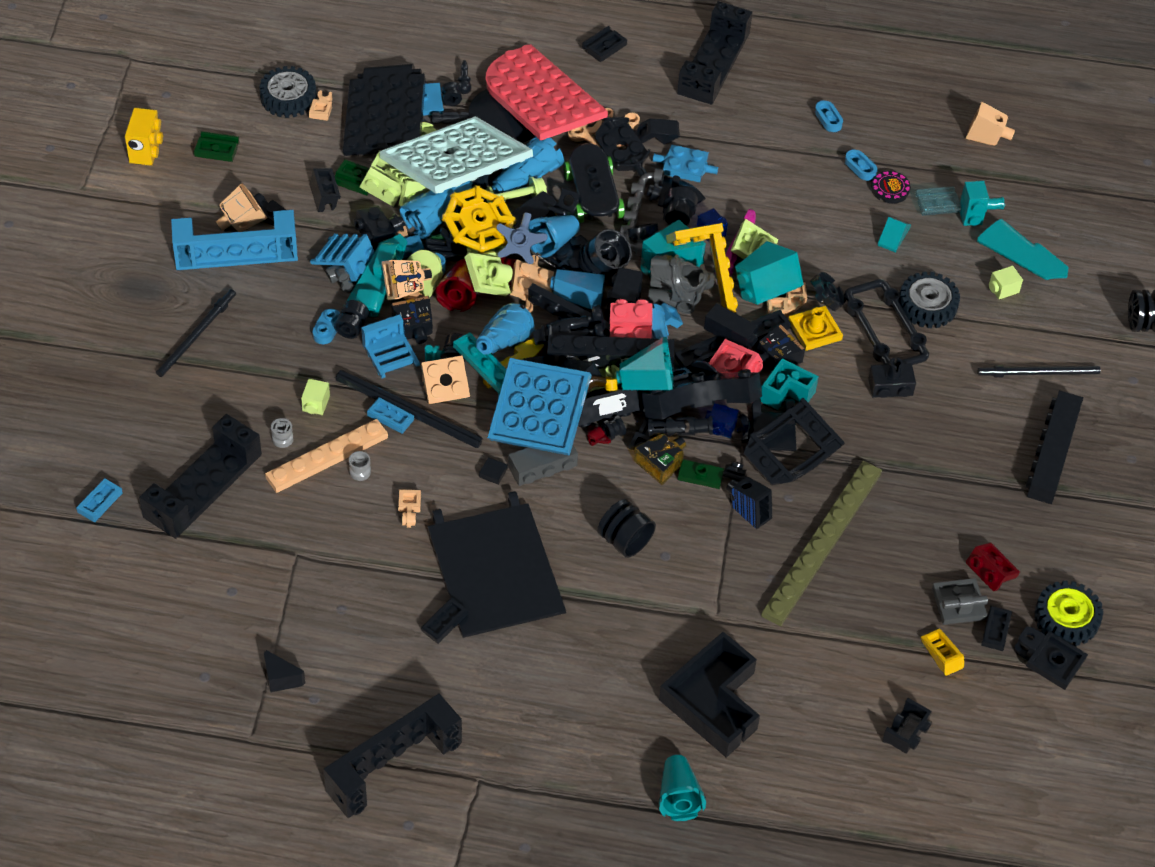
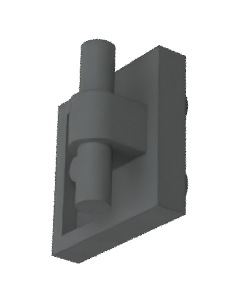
[932,578,988,625]

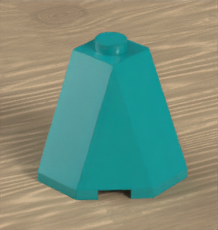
[616,337,673,390]

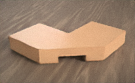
[766,282,807,318]

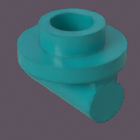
[425,345,442,362]

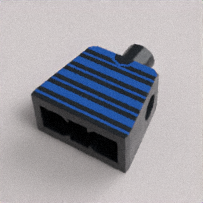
[726,477,772,529]

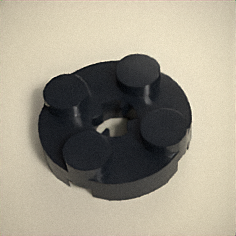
[810,272,846,311]

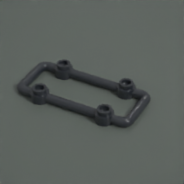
[844,279,929,365]

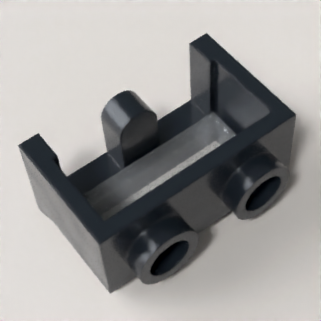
[882,698,932,754]

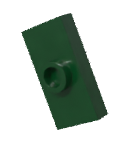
[678,459,724,489]

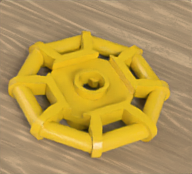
[442,185,516,253]

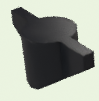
[440,228,467,250]

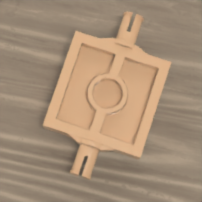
[510,255,554,313]

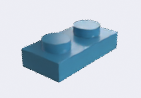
[76,478,123,523]

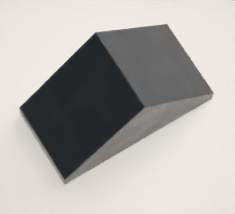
[264,650,305,692]

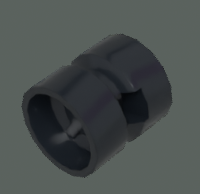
[334,300,369,339]

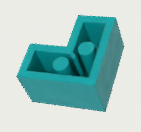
[760,359,819,410]

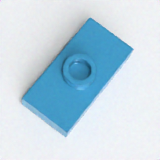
[367,397,414,434]

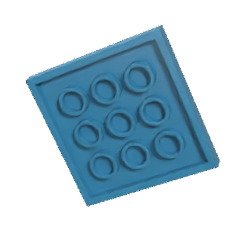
[487,358,592,456]

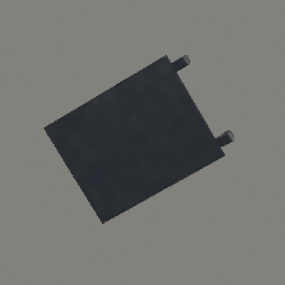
[428,491,566,638]

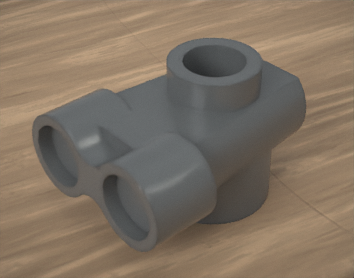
[325,265,353,292]

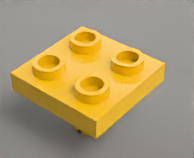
[788,306,843,351]

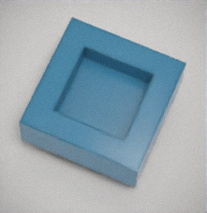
[660,303,683,328]

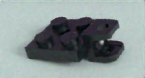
[1014,626,1088,690]

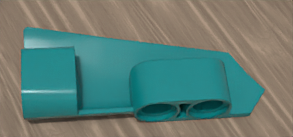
[977,219,1069,280]
[344,234,408,317]

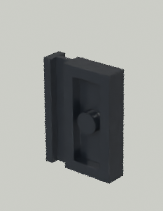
[582,26,627,62]

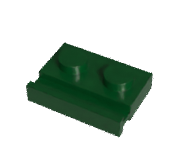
[194,131,240,162]
[335,160,369,196]

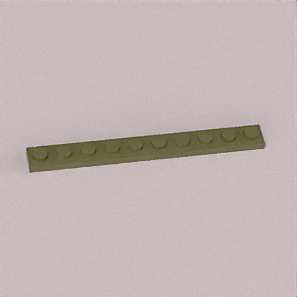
[761,461,882,626]

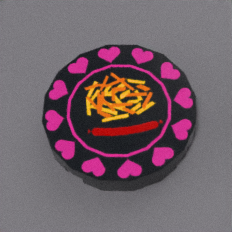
[871,171,911,204]

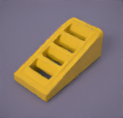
[921,628,964,676]

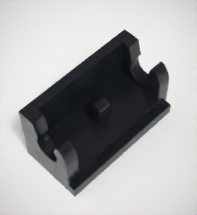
[310,168,341,212]

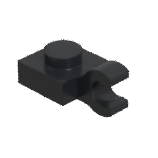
[253,193,286,226]

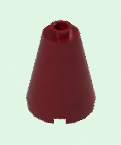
[436,259,476,312]

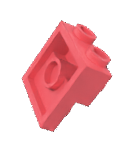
[610,299,653,338]
[709,339,763,373]

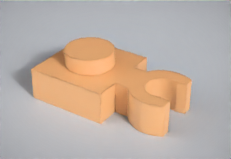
[309,90,332,121]

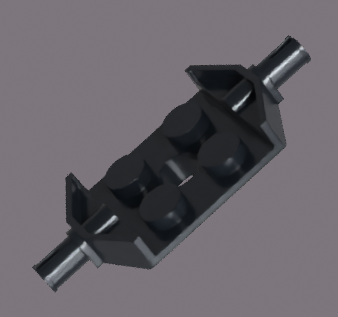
[595,116,650,177]

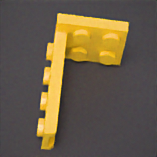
[666,223,738,313]

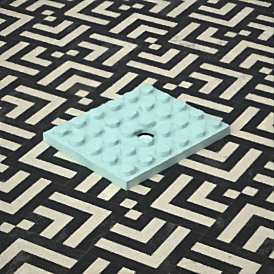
[379,116,533,194]

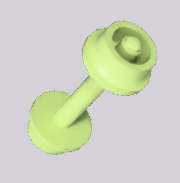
[486,176,547,203]

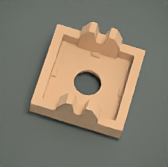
[421,356,470,404]

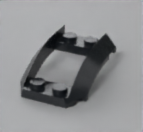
[744,398,845,485]

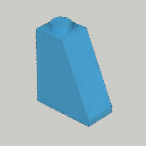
[550,269,605,309]

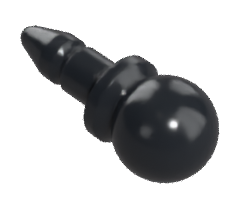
[458,60,472,94]

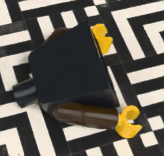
[560,358,618,393]

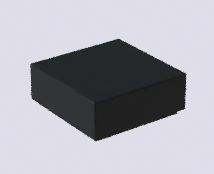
[479,457,508,485]

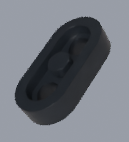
[627,223,659,240]

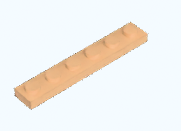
[265,419,388,493]

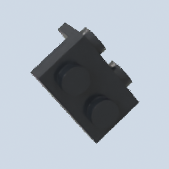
[354,205,396,250]

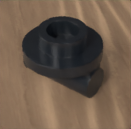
[723,461,747,481]

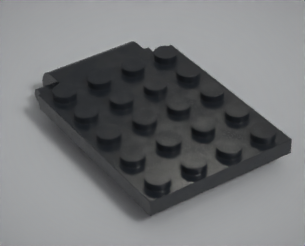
[343,63,426,156]

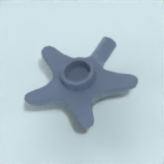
[496,213,548,264]

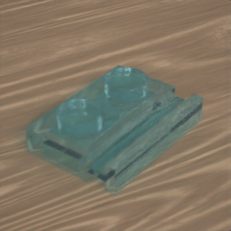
[916,186,961,216]

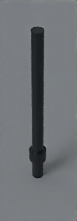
[156,289,236,377]
[977,365,1101,378]

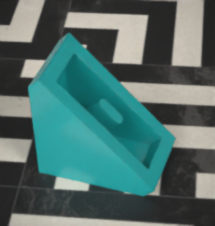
[878,217,911,253]

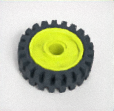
[1034,581,1103,646]

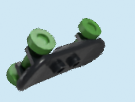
[564,143,625,223]

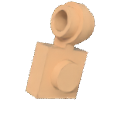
[398,490,421,528]

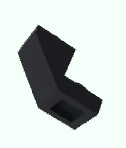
[634,118,680,145]

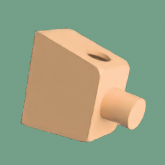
[966,102,1015,146]

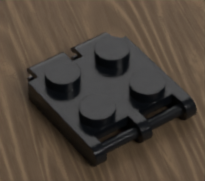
[544,235,588,272]

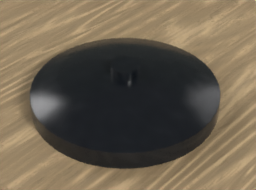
[469,89,535,143]

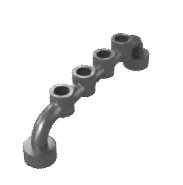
[620,169,664,256]

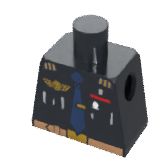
[391,296,433,344]
[757,324,805,371]

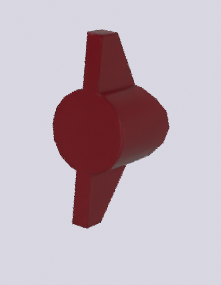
[587,424,611,446]

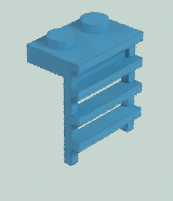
[310,233,375,282]
[362,315,420,378]

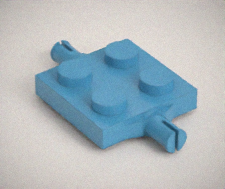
[653,145,719,182]

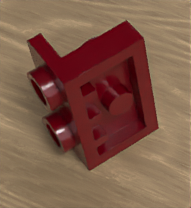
[966,542,1020,591]

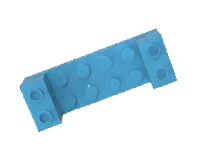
[171,210,298,270]

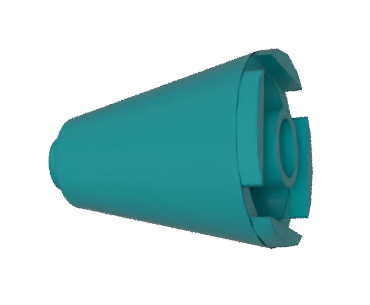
[659,755,706,821]

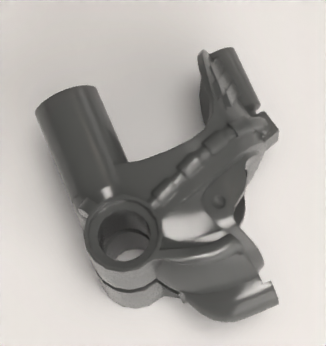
[648,255,715,314]

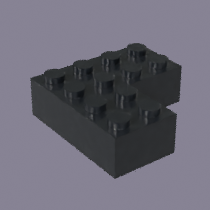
[659,632,760,758]

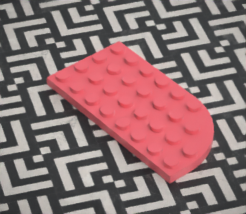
[486,44,608,141]

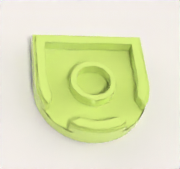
[407,250,443,297]

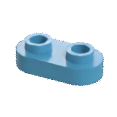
[815,101,843,132]
[845,150,877,181]
[313,309,340,344]

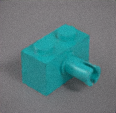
[958,181,1005,226]

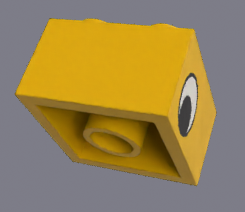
[125,108,163,166]

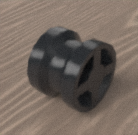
[442,82,462,106]
[601,415,626,441]

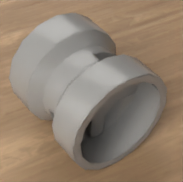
[271,418,293,448]
[349,451,371,481]

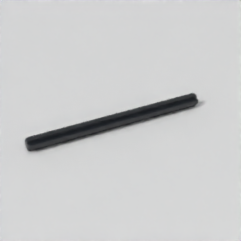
[336,370,482,448]

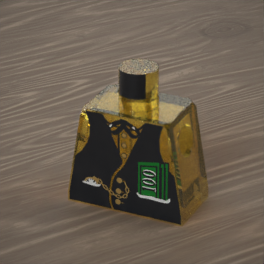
[634,434,686,485]

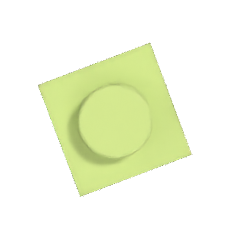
[989,266,1023,299]
[301,379,330,415]

